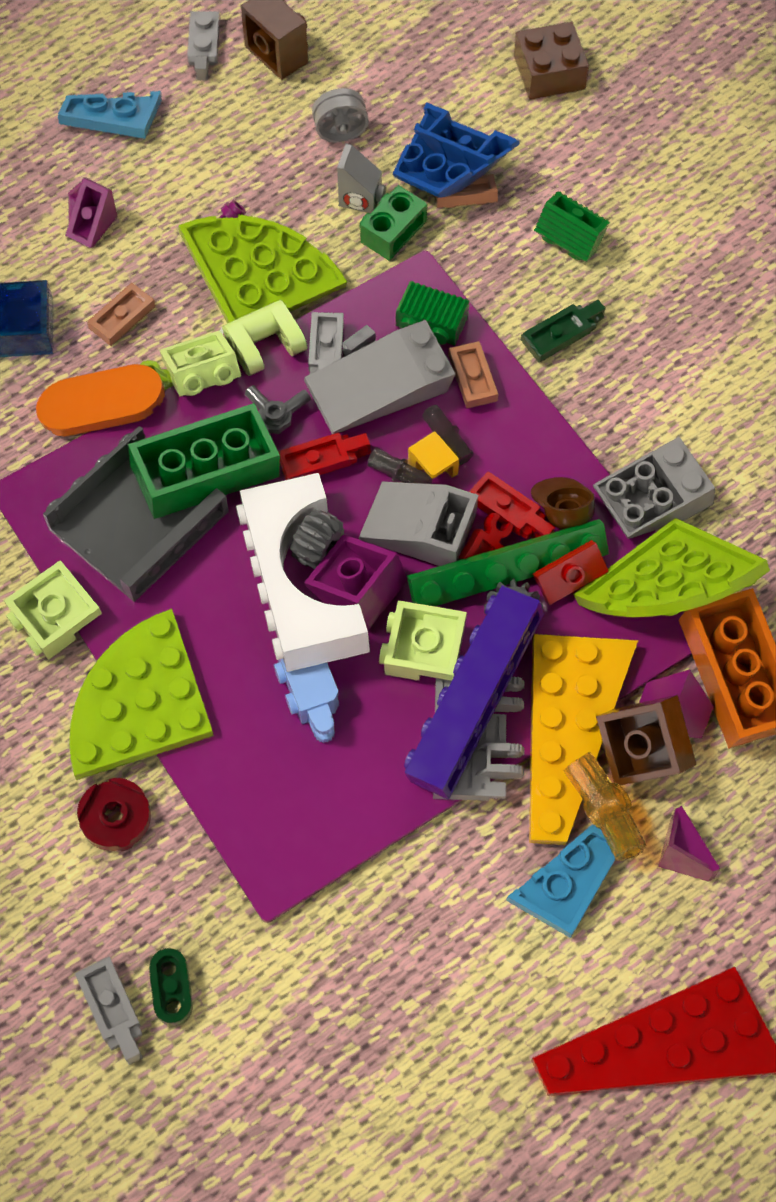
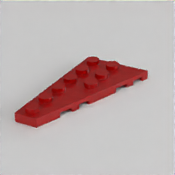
[531,966,776,1096]

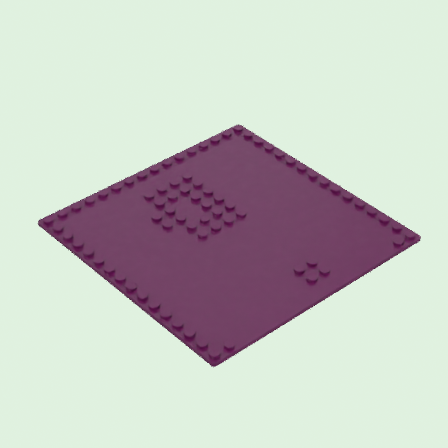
[0,251,692,923]

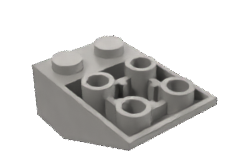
[593,437,715,539]
[359,482,479,566]

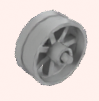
[312,88,368,143]

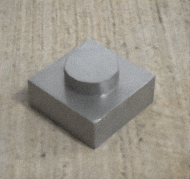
[343,325,376,357]

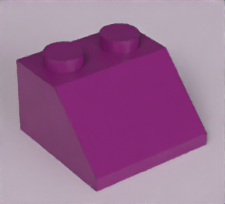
[304,534,408,629]

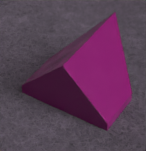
[65,177,118,248]
[639,669,714,739]
[658,806,720,882]

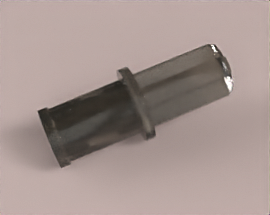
[423,405,474,466]
[367,447,433,484]

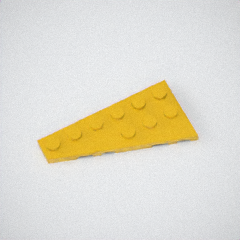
[529,634,638,845]

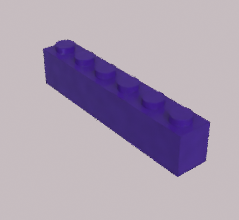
[404,586,544,800]

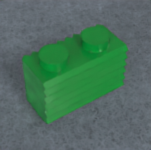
[534,191,610,262]
[396,281,469,346]

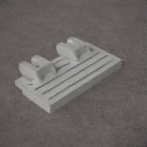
[433,677,524,801]

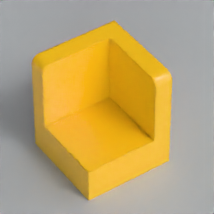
[408,431,459,478]

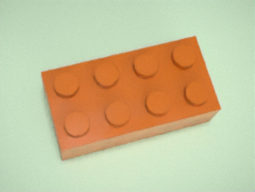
[679,588,776,749]

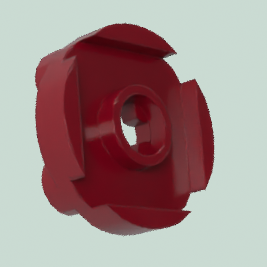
[77,778,151,851]

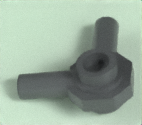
[245,385,311,434]

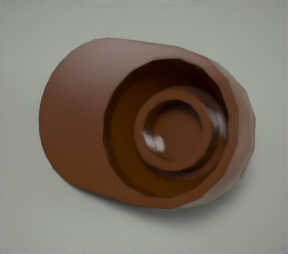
[531,477,595,530]

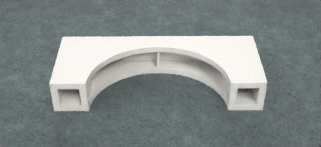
[236,473,370,672]

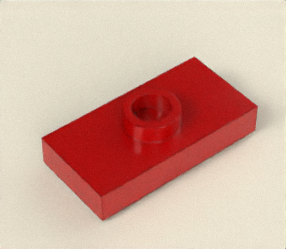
[533,540,609,605]

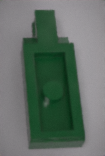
[521,299,606,363]

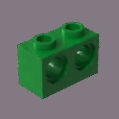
[359,185,428,261]

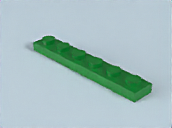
[407,519,609,606]

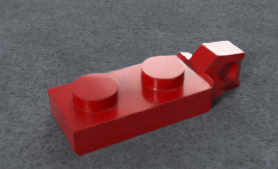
[278,432,371,480]
[469,471,555,539]

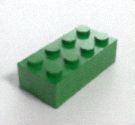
[128,403,280,519]

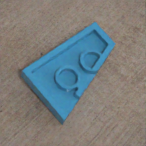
[58,91,162,139]

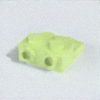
[160,330,241,396]
[4,560,102,660]
[379,600,467,681]

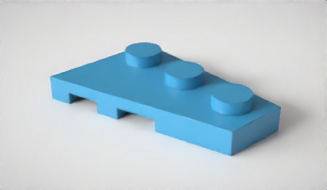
[506,824,625,938]

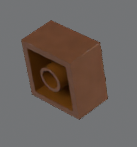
[240,0,309,81]
[514,21,589,100]
[596,695,697,786]

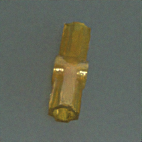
[563,752,647,862]

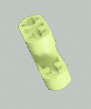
[222,300,307,376]

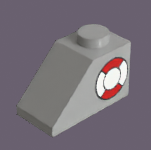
[337,144,386,213]

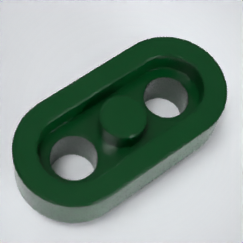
[149,948,193,1026]

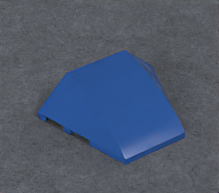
[393,102,520,198]

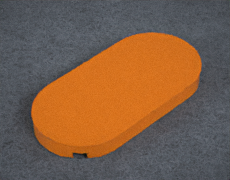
[36,364,165,436]

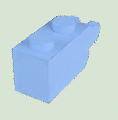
[273,659,339,743]

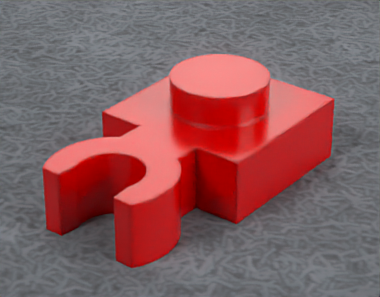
[458,513,513,560]

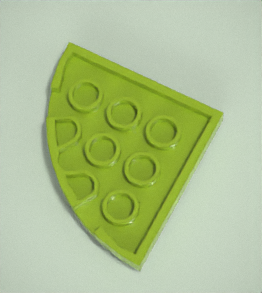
[178,215,347,324]
[574,518,770,617]
[69,609,214,780]

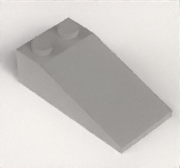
[304,320,455,434]

